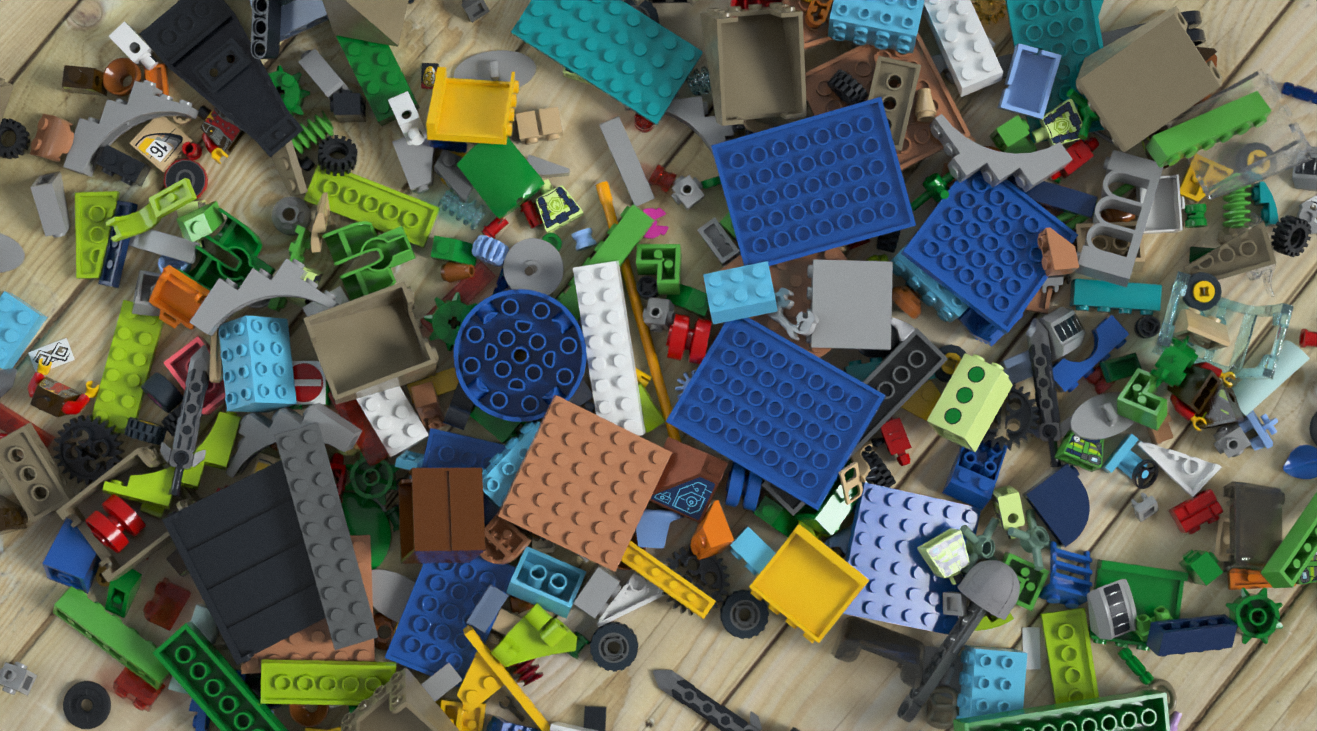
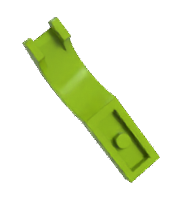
[105,178,197,242]

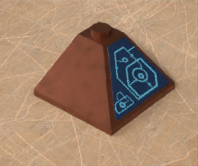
[649,437,728,524]

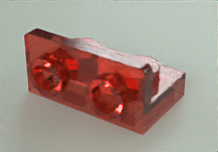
[143,577,191,631]
[113,667,166,712]

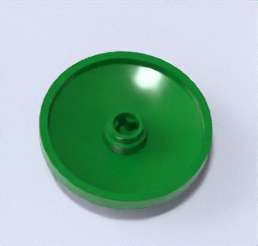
[341,492,392,570]

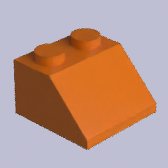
[690,500,734,560]

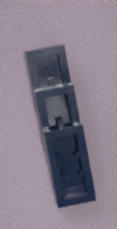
[1008,175,1098,218]

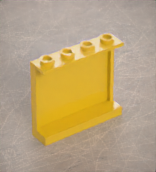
[426,67,519,145]
[749,524,869,643]

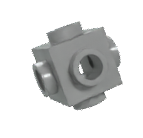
[671,175,705,211]
[643,298,675,333]
[1213,423,1251,458]
[0,662,37,696]

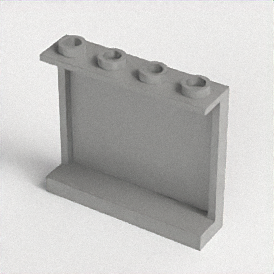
[806,259,893,351]

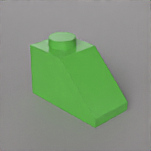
[176,201,225,242]

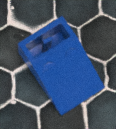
[942,438,1008,510]

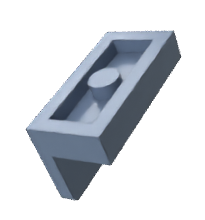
[1000,350,1033,384]
[466,584,509,633]

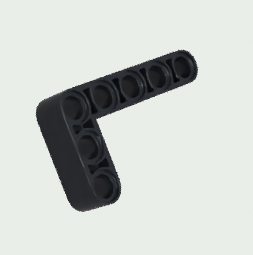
[251,0,282,59]
[443,382,474,430]

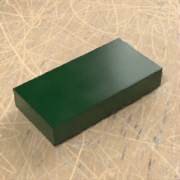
[1099,352,1142,383]

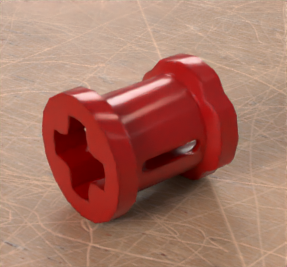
[1299,329,1317,348]

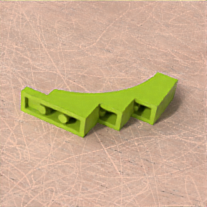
[102,410,241,510]

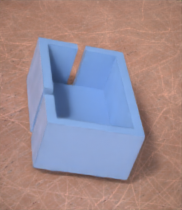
[997,43,1062,120]

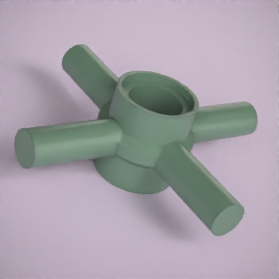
[1008,509,1061,571]
[960,517,999,575]

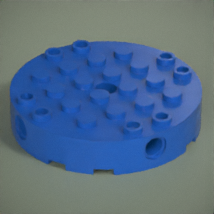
[453,289,587,422]

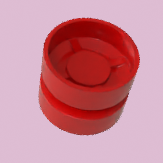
[666,314,712,365]
[85,494,146,553]

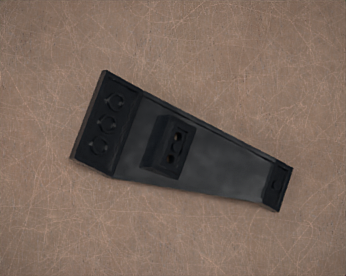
[139,0,304,157]

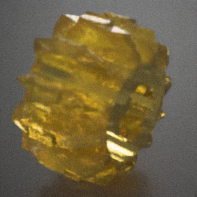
[972,0,1007,25]

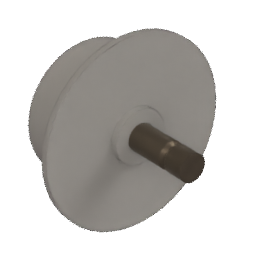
[503,238,564,295]

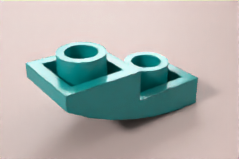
[1251,181,1279,227]

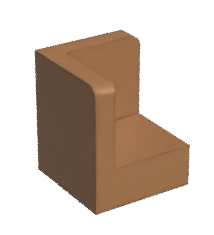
[1146,413,1173,445]

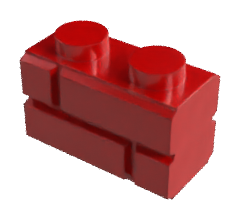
[1169,489,1223,535]

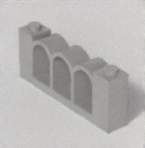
[1075,150,1164,287]

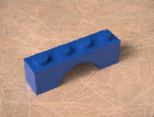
[1052,315,1129,393]

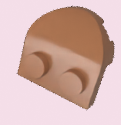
[30,114,74,162]
[480,514,532,564]

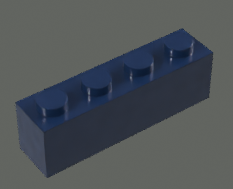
[1146,614,1238,657]

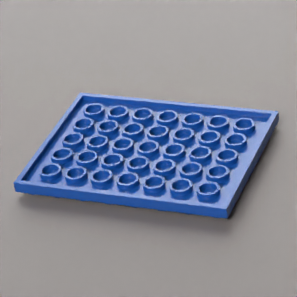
[711,97,916,266]
[666,318,886,511]

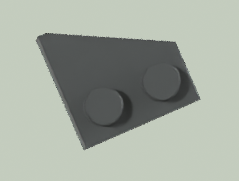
[434,149,473,204]

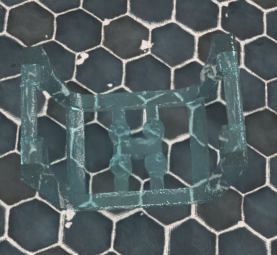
[1152,272,1294,380]

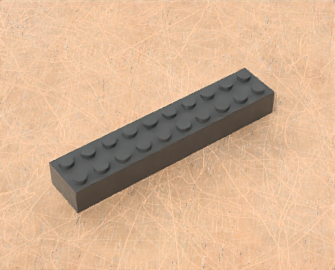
[761,328,948,516]
[274,422,378,650]

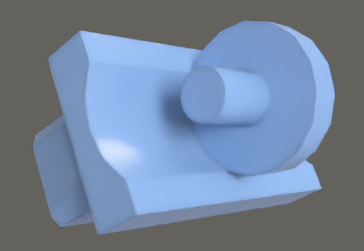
[1238,410,1278,451]

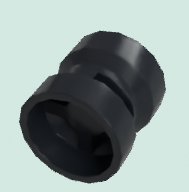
[637,276,659,300]
[1134,316,1160,339]

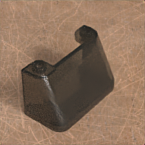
[1223,481,1285,575]
[831,616,926,689]

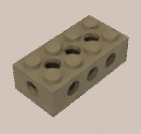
[868,56,921,154]
[0,422,76,523]

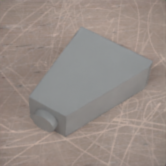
[299,48,349,100]
[392,128,436,194]
[30,172,71,238]

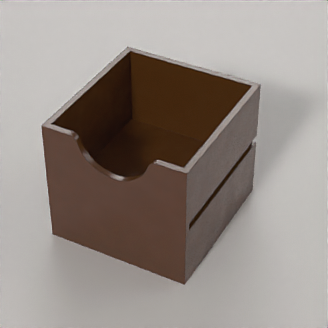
[398,468,486,564]

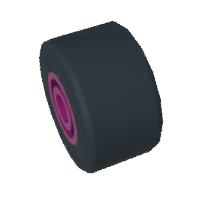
[141,372,183,413]

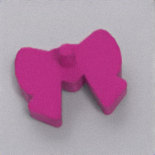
[643,208,669,239]

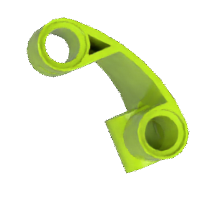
[491,603,577,667]

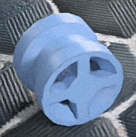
[571,228,597,251]

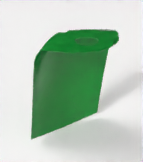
[457,138,545,219]

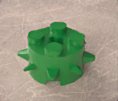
[269,66,311,116]
[424,292,477,351]
[1149,336,1199,388]
[345,449,400,505]
[1226,587,1283,644]

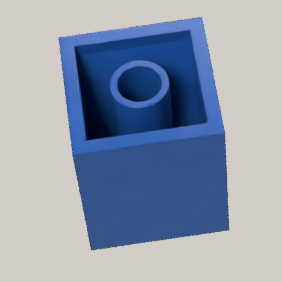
[42,518,101,594]

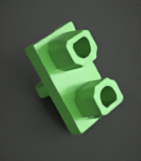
[1132,606,1174,642]

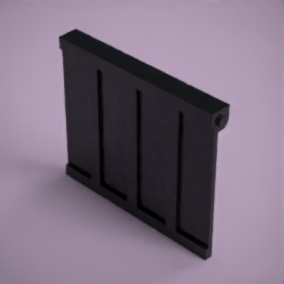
[162,460,325,665]

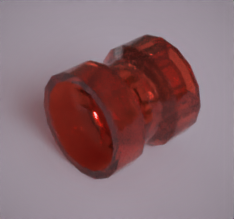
[634,113,655,133]
[648,164,677,193]
[1085,366,1116,395]

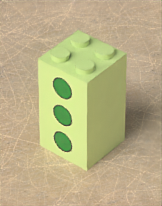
[927,353,1013,452]

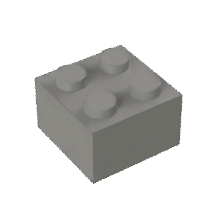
[573,565,621,618]

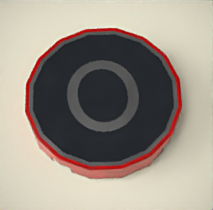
[164,159,208,201]

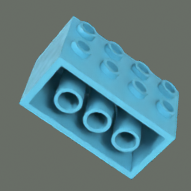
[828,0,925,54]
[890,241,969,323]
[219,315,297,413]
[482,421,541,510]
[956,645,1028,719]

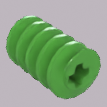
[292,110,334,154]
[1222,183,1251,229]

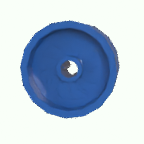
[725,461,762,511]

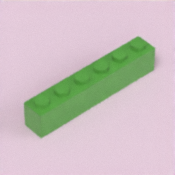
[1145,91,1272,168]
[556,205,656,322]
[1261,492,1317,588]
[53,586,171,690]

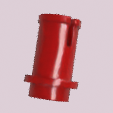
[182,141,202,160]
[520,200,543,229]
[481,217,509,239]

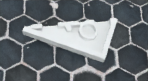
[1136,441,1222,497]
[596,571,664,627]

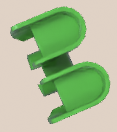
[322,221,416,301]

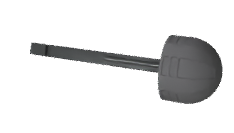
[897,560,1020,722]

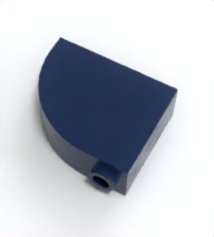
[1022,464,1090,548]

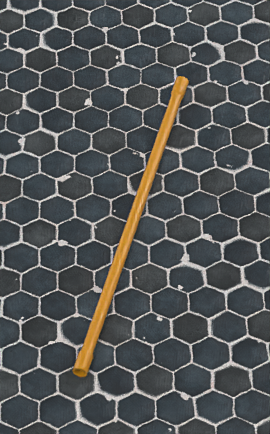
[595,181,682,442]

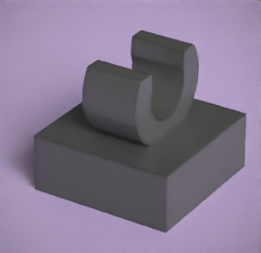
[461,0,490,22]

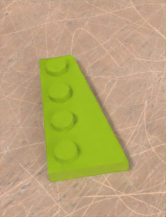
[75,191,120,279]

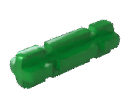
[1118,647,1154,685]

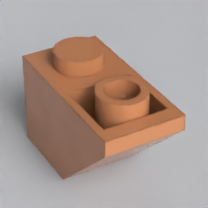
[1037,228,1079,276]
[411,381,447,431]

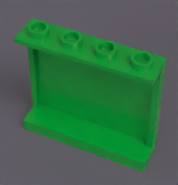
[1088,559,1189,651]

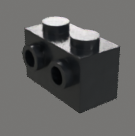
[330,90,366,123]
[97,144,151,187]

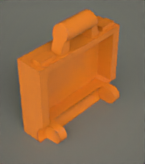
[148,265,210,329]

